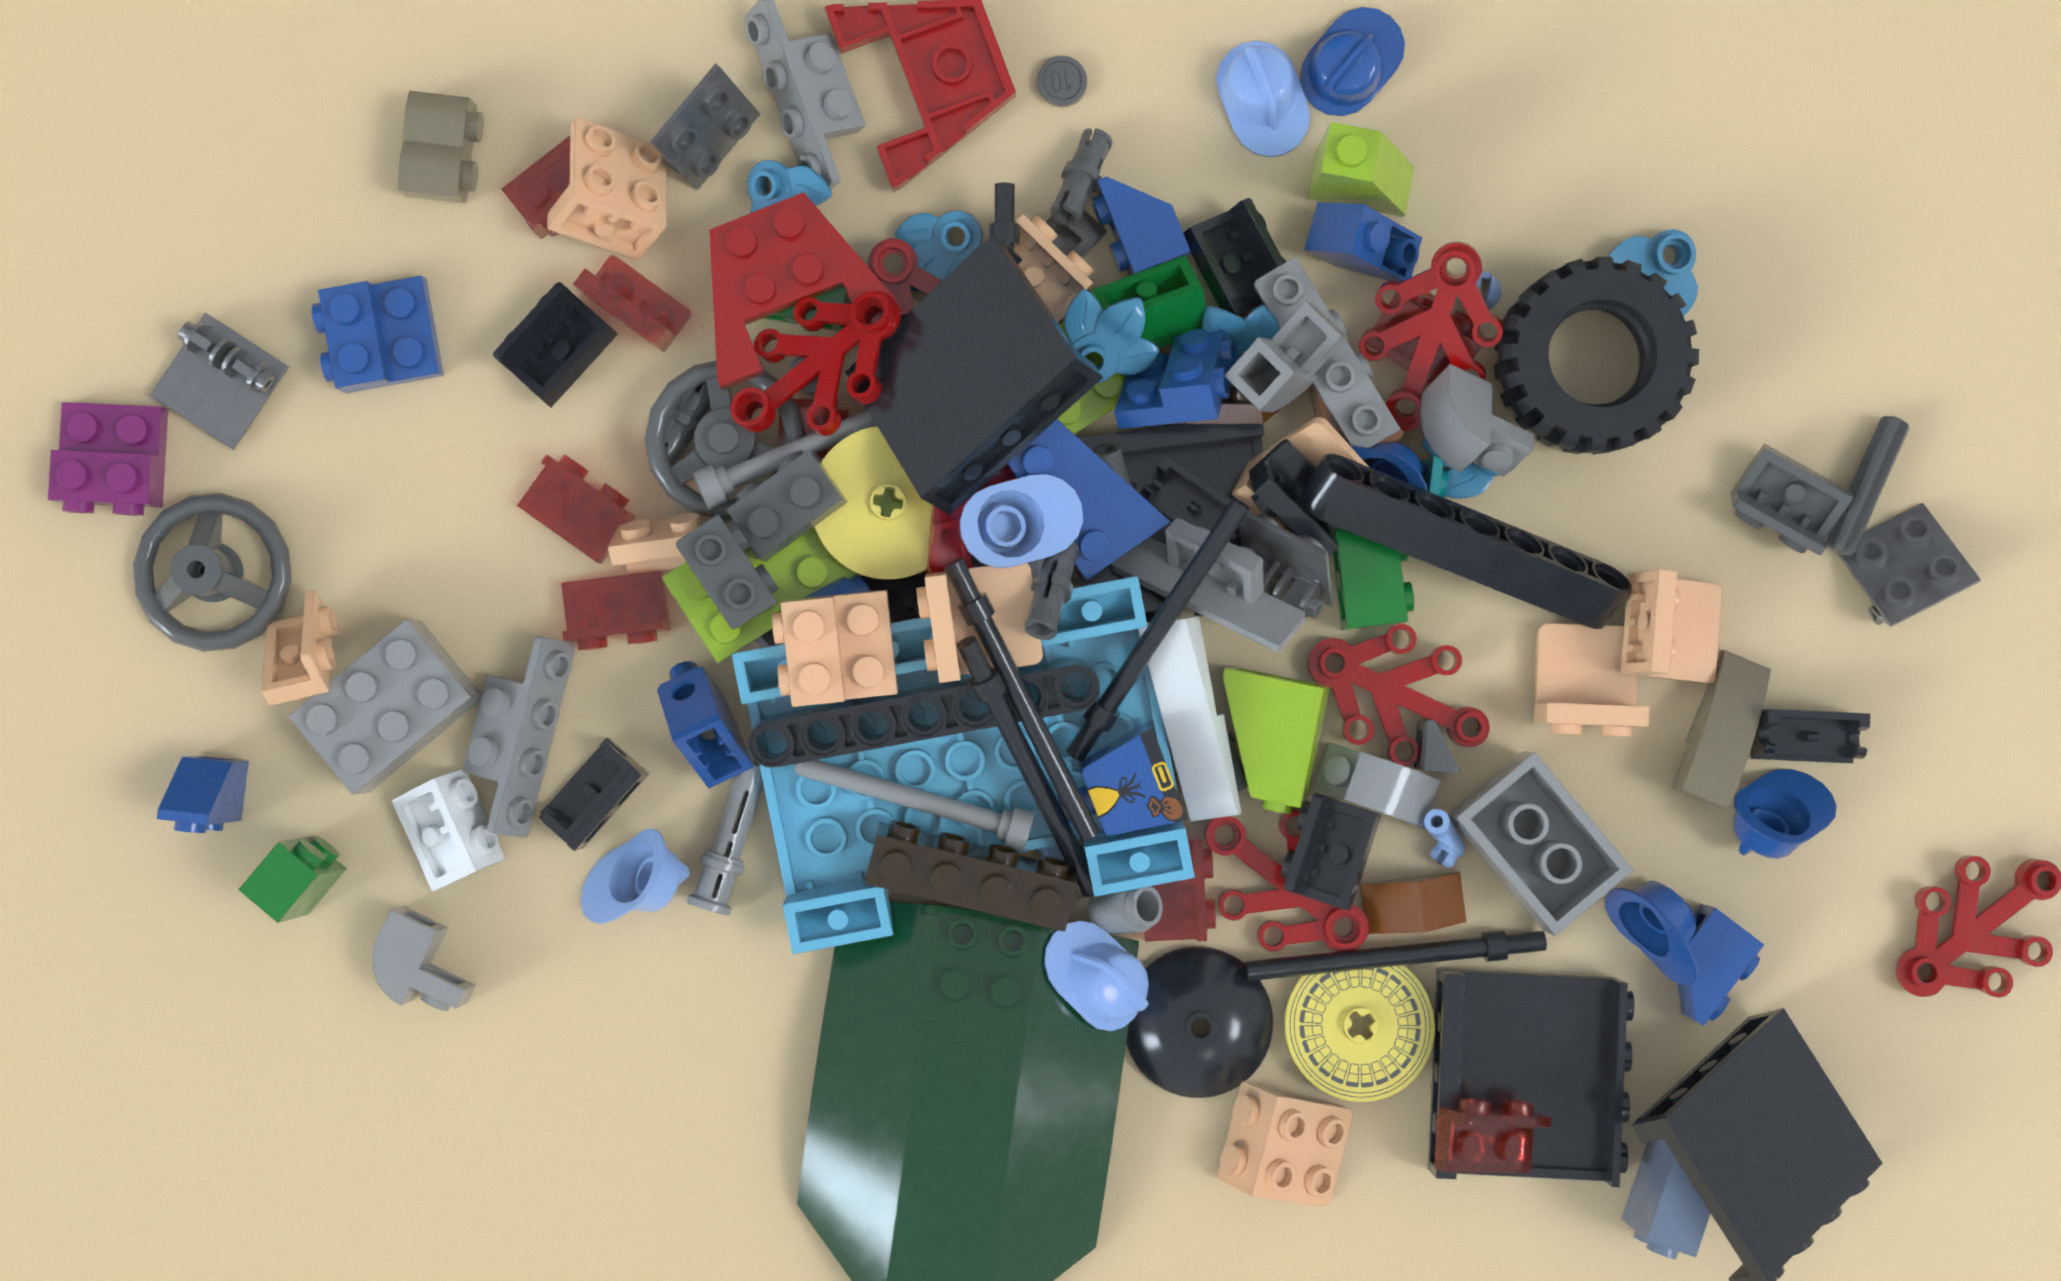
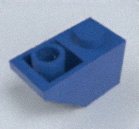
[1091,177,1191,276]
[1304,202,1422,283]
[157,756,249,833]
[1678,904,1764,1026]

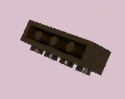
[865,820,1078,932]

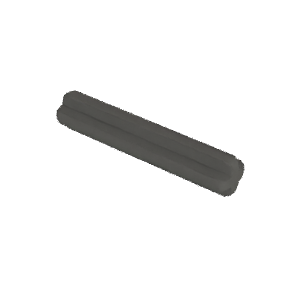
[1826,416,1910,556]

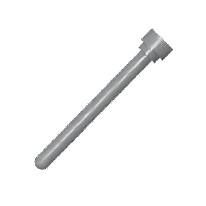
[692,410,877,510]
[794,760,1035,851]

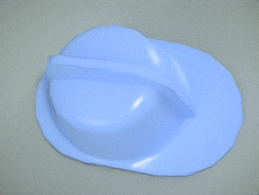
[1216,41,1310,157]
[960,474,1083,568]
[580,829,690,924]
[1044,921,1149,1031]

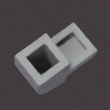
[1224,301,1347,412]
[1420,364,1534,477]
[1313,742,1441,828]
[372,906,476,1011]

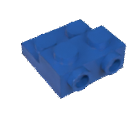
[312,276,444,394]
[1114,329,1238,429]

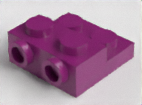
[48,402,168,516]

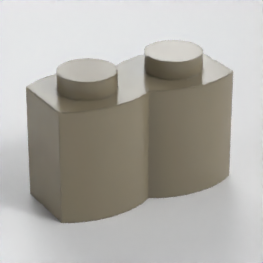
[398,91,484,203]

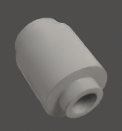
[1088,886,1163,935]

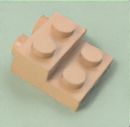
[772,590,898,707]

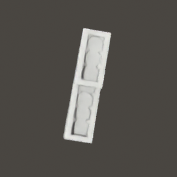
[1138,616,1241,822]

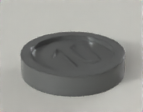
[1038,56,1087,107]

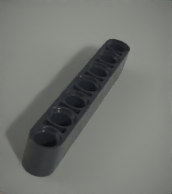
[1299,454,1632,629]
[748,659,1100,767]

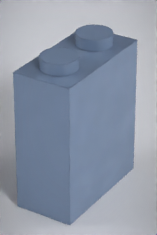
[1622,1139,1711,1259]

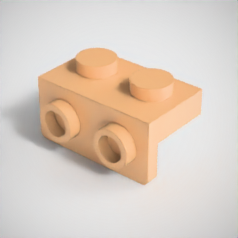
[1014,212,1095,324]
[608,512,713,574]
[261,590,338,706]

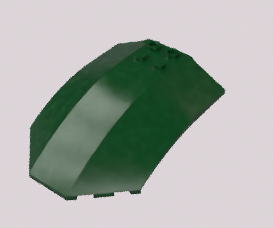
[797,902,1139,1281]

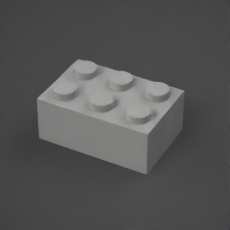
[288,619,482,795]
[1448,751,1634,936]

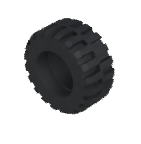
[1494,257,1699,455]

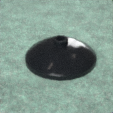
[1126,946,1273,1098]

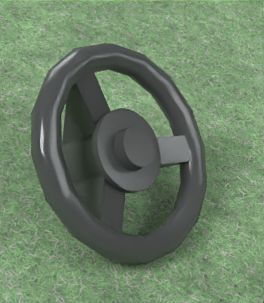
[644,361,805,520]
[133,493,292,652]

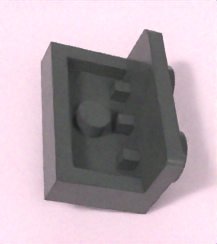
[1731,443,1854,556]
[726,449,848,562]
[676,514,779,629]

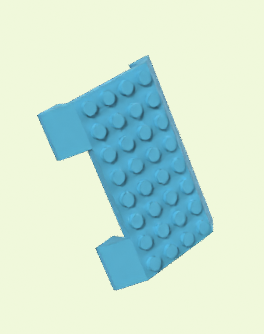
[732,575,1195,954]

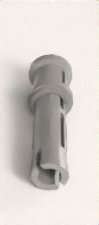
[687,764,763,916]

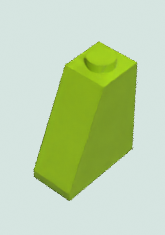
[1307,122,1414,217]
[1223,666,1330,814]

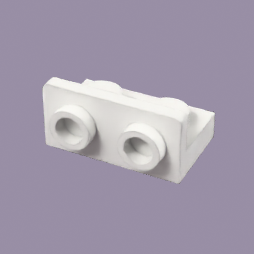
[391,769,505,892]

